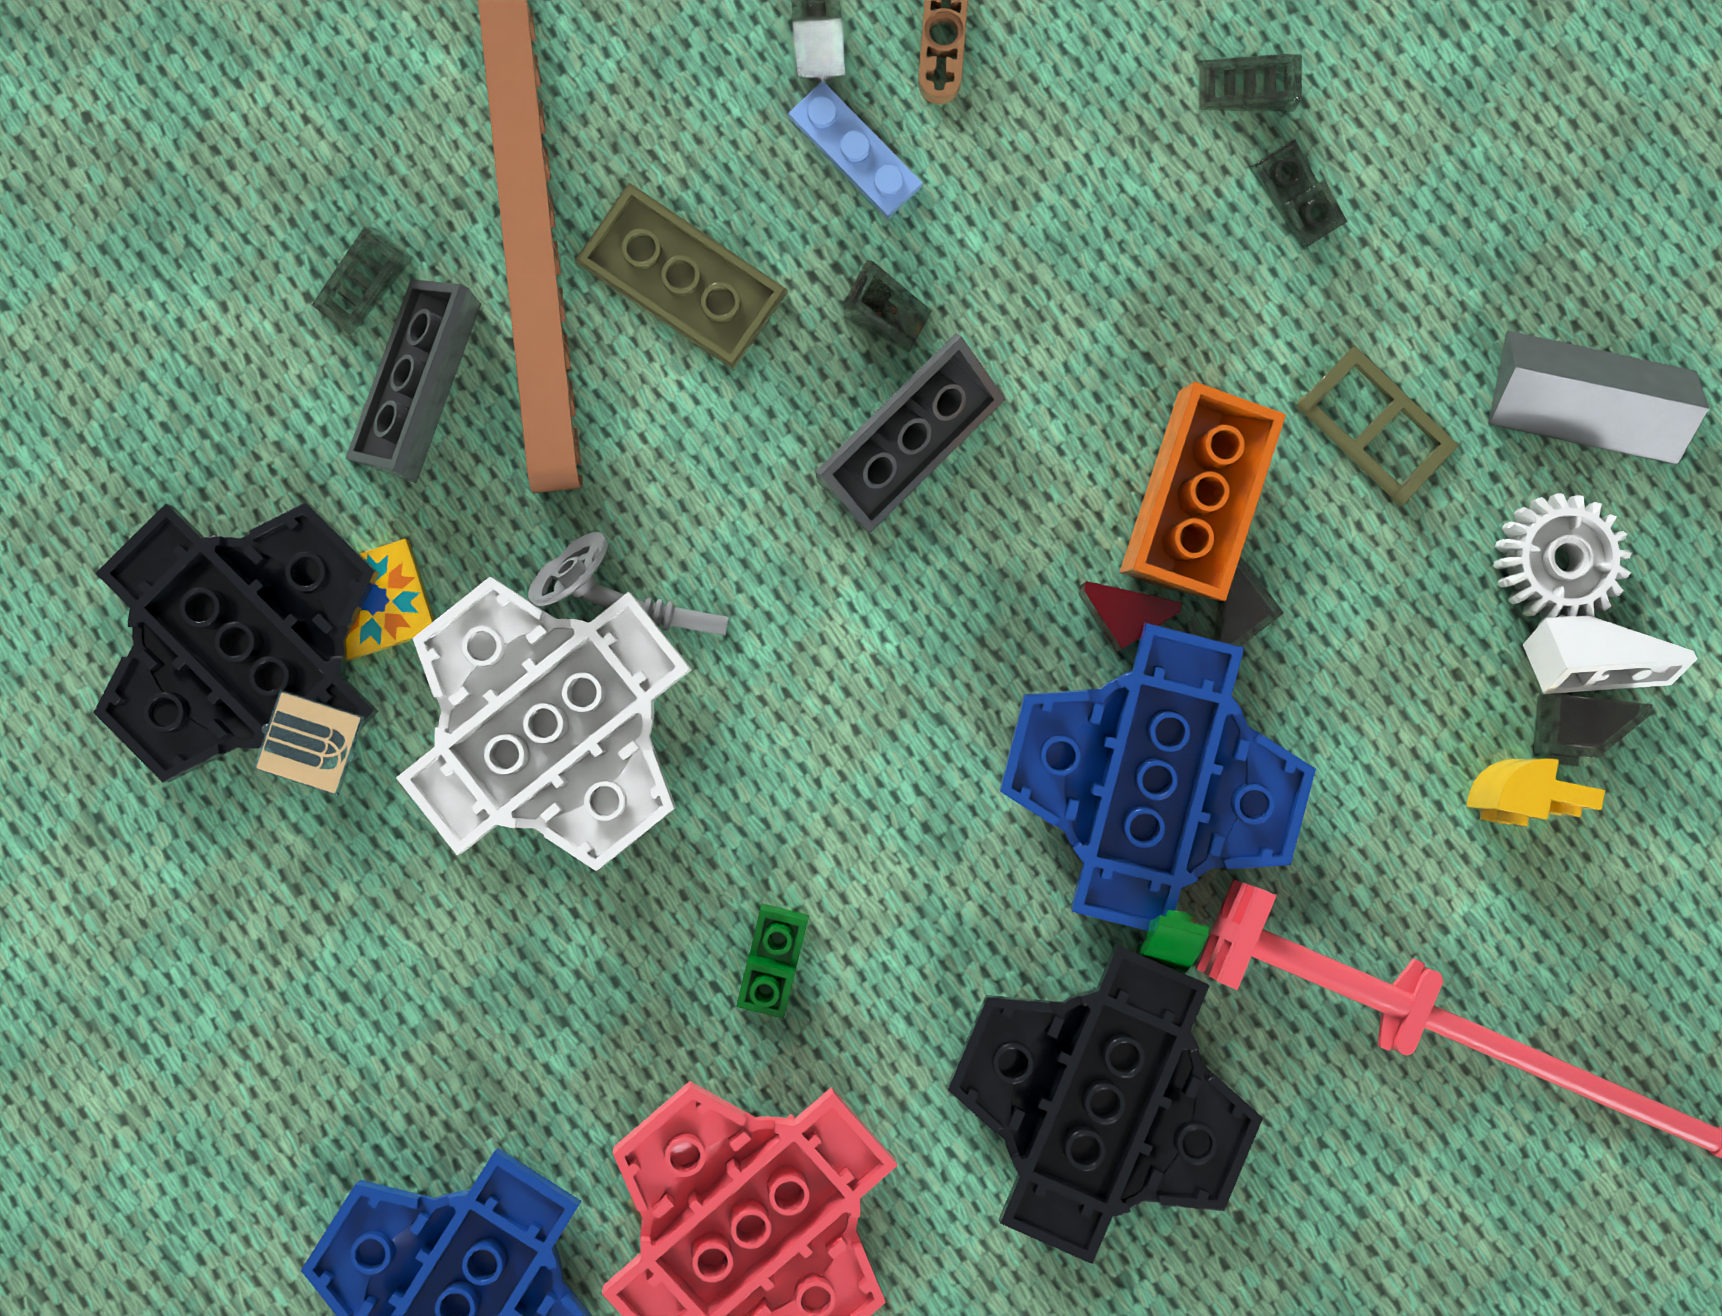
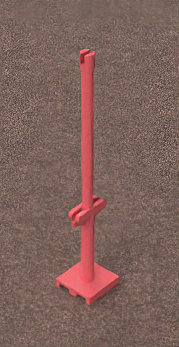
[1195,879,1722,1159]

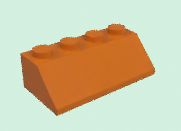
[1119,381,1286,602]

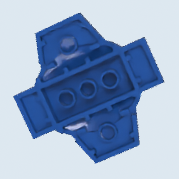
[999,623,1316,931]
[301,1148,592,1316]

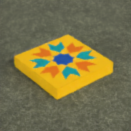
[346,538,435,661]

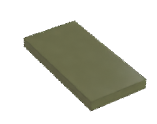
[574,183,788,371]

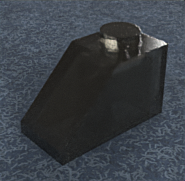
[791,0,845,82]
[1533,694,1653,767]

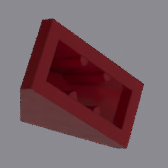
[1079,581,1183,652]

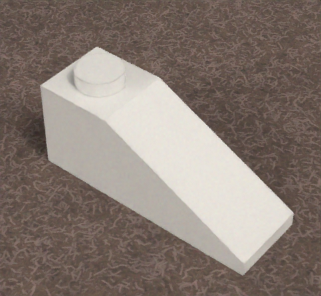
[1523,614,1697,694]

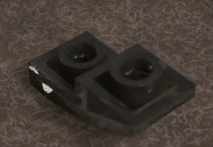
[1249,139,1348,247]

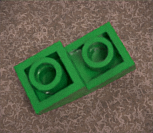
[736,903,809,1019]
[1136,910,1210,973]

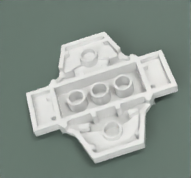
[396,577,692,871]

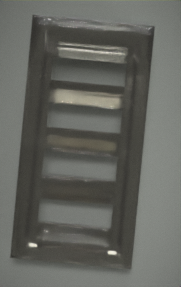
[1199,54,1302,112]
[312,227,414,335]

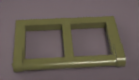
[1295,345,1459,507]

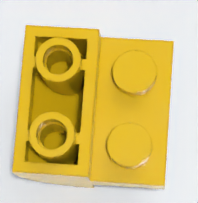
[1466,759,1605,827]

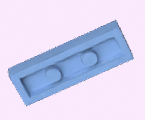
[788,81,922,220]

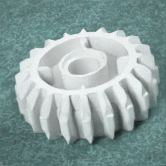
[1493,493,1632,621]

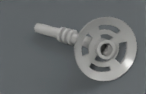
[528,532,729,636]

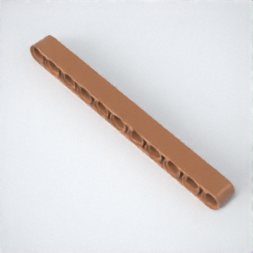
[478,0,583,494]

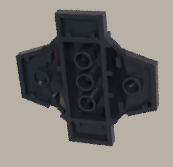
[93,502,380,783]
[947,943,1263,1264]

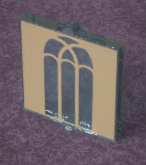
[253,690,365,795]

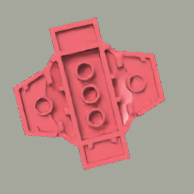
[602,1081,898,1316]

